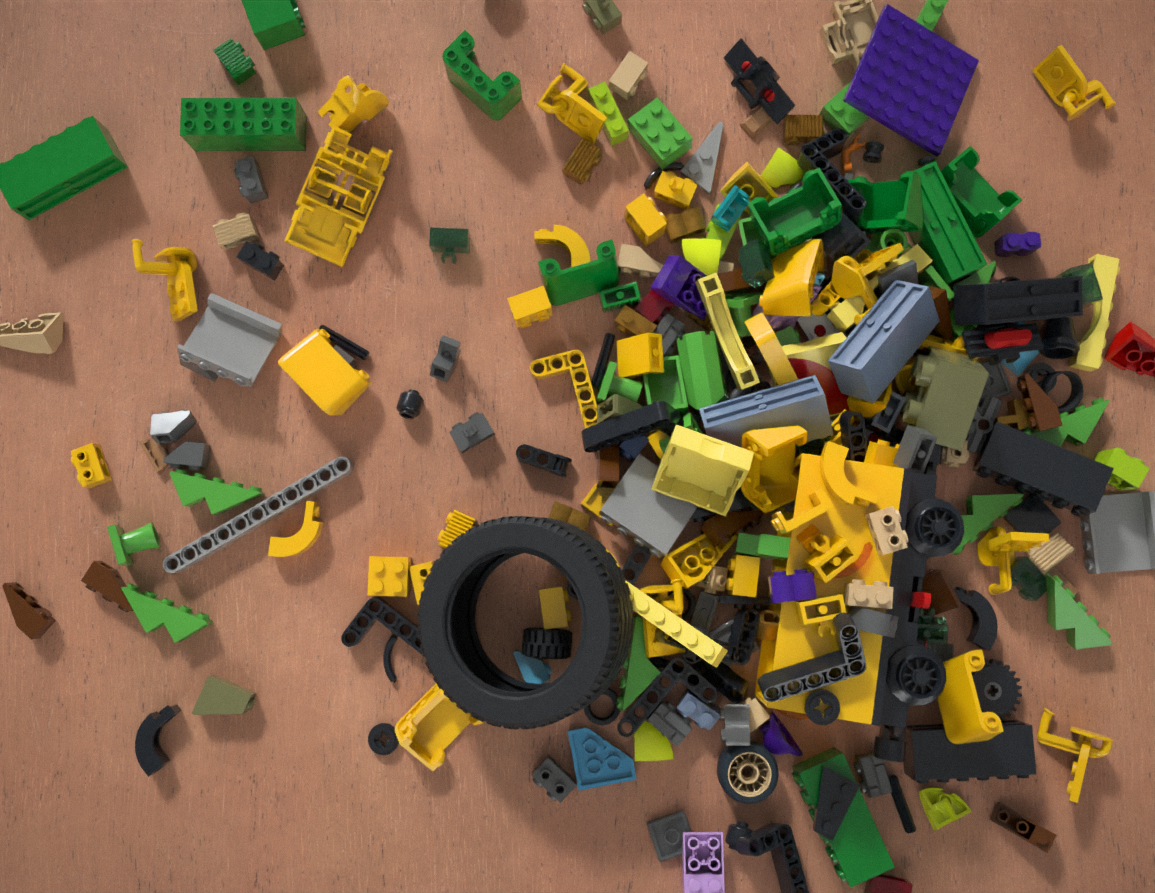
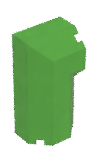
[677,331,729,412]

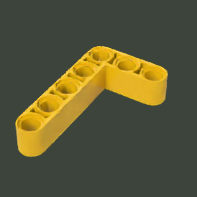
[810,249,887,316]
[745,312,798,386]
[530,350,597,429]

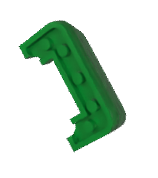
[941,146,1022,238]
[848,171,924,235]
[538,239,620,306]

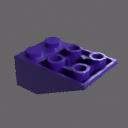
[650,255,707,320]

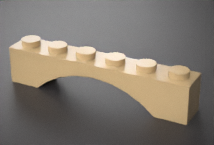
[618,244,734,278]

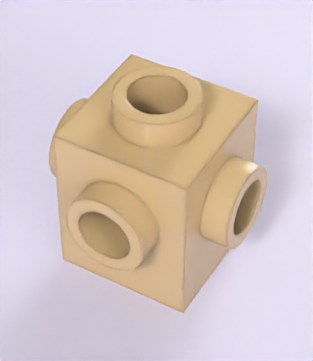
[941,440,969,468]
[697,566,728,594]

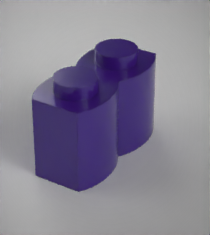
[994,232,1041,257]
[768,568,817,603]

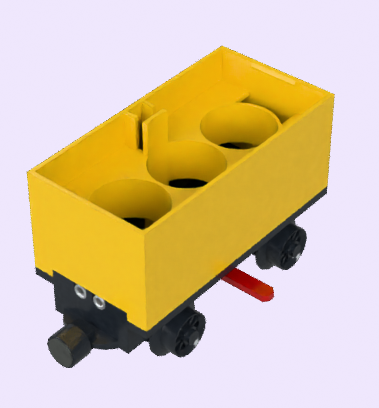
[754,444,964,763]

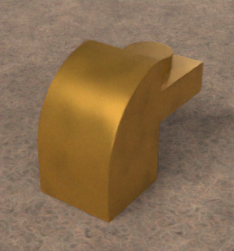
[993,398,1028,430]

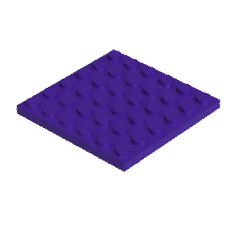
[843,4,979,157]

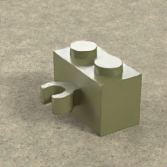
[582,0,622,34]

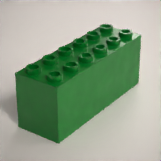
[241,0,306,50]
[180,98,307,151]
[0,116,128,220]
[898,161,987,286]
[792,747,895,888]

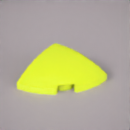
[761,147,805,189]
[682,239,722,276]
[634,721,673,761]
[919,788,972,831]

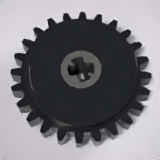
[971,658,1022,720]

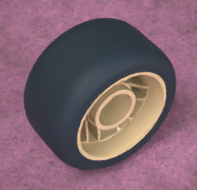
[717,741,779,804]

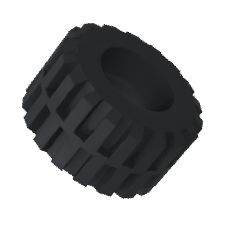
[522,627,572,659]

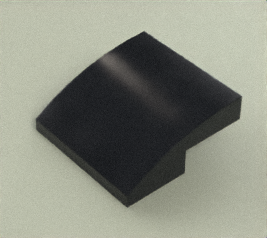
[1004,494,1061,534]

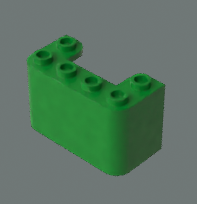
[442,30,522,121]
[748,168,842,256]

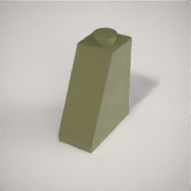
[597,394,644,424]
[191,675,256,715]

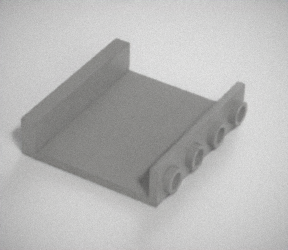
[177,293,282,388]
[599,454,698,558]
[1080,491,1155,574]

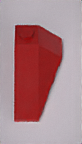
[1104,322,1155,377]

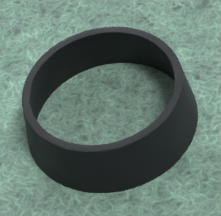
[1040,371,1084,413]

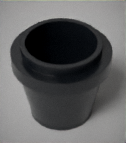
[1039,317,1080,359]

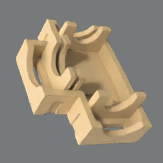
[820,0,879,73]

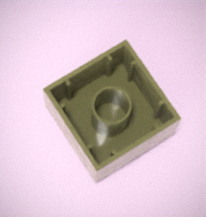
[899,346,989,451]

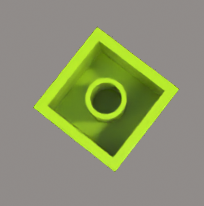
[1094,448,1150,491]

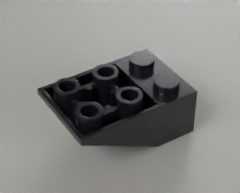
[812,212,871,262]

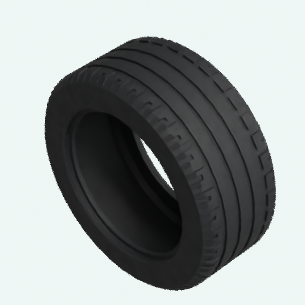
[417,516,634,730]

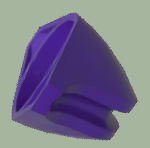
[760,711,803,756]

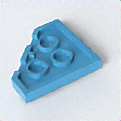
[568,727,637,791]

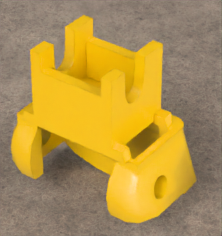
[318,75,389,133]

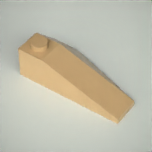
[0,312,63,354]

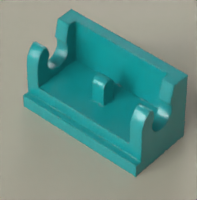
[711,185,750,232]

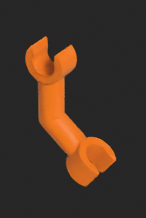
[842,135,866,175]

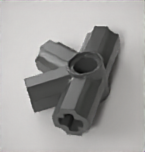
[966,395,1002,455]

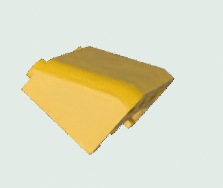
[759,239,825,316]
[278,329,372,416]
[741,425,807,514]
[937,649,1004,744]
[395,683,483,772]

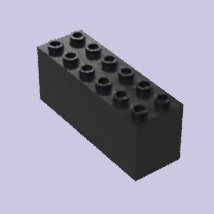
[954,276,1083,325]
[972,422,1114,517]
[903,720,1036,784]

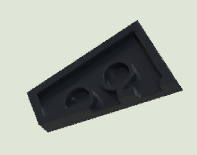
[813,765,860,841]

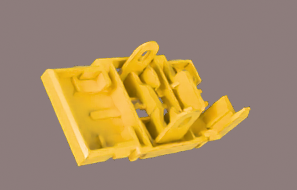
[284,125,393,267]

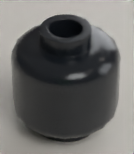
[396,389,424,419]
[725,821,752,851]

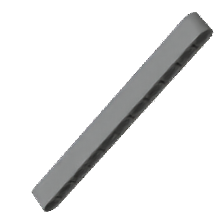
[163,457,354,573]

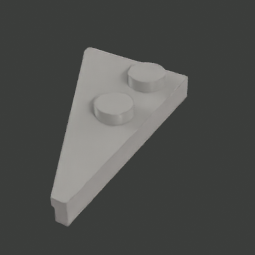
[680,121,723,195]

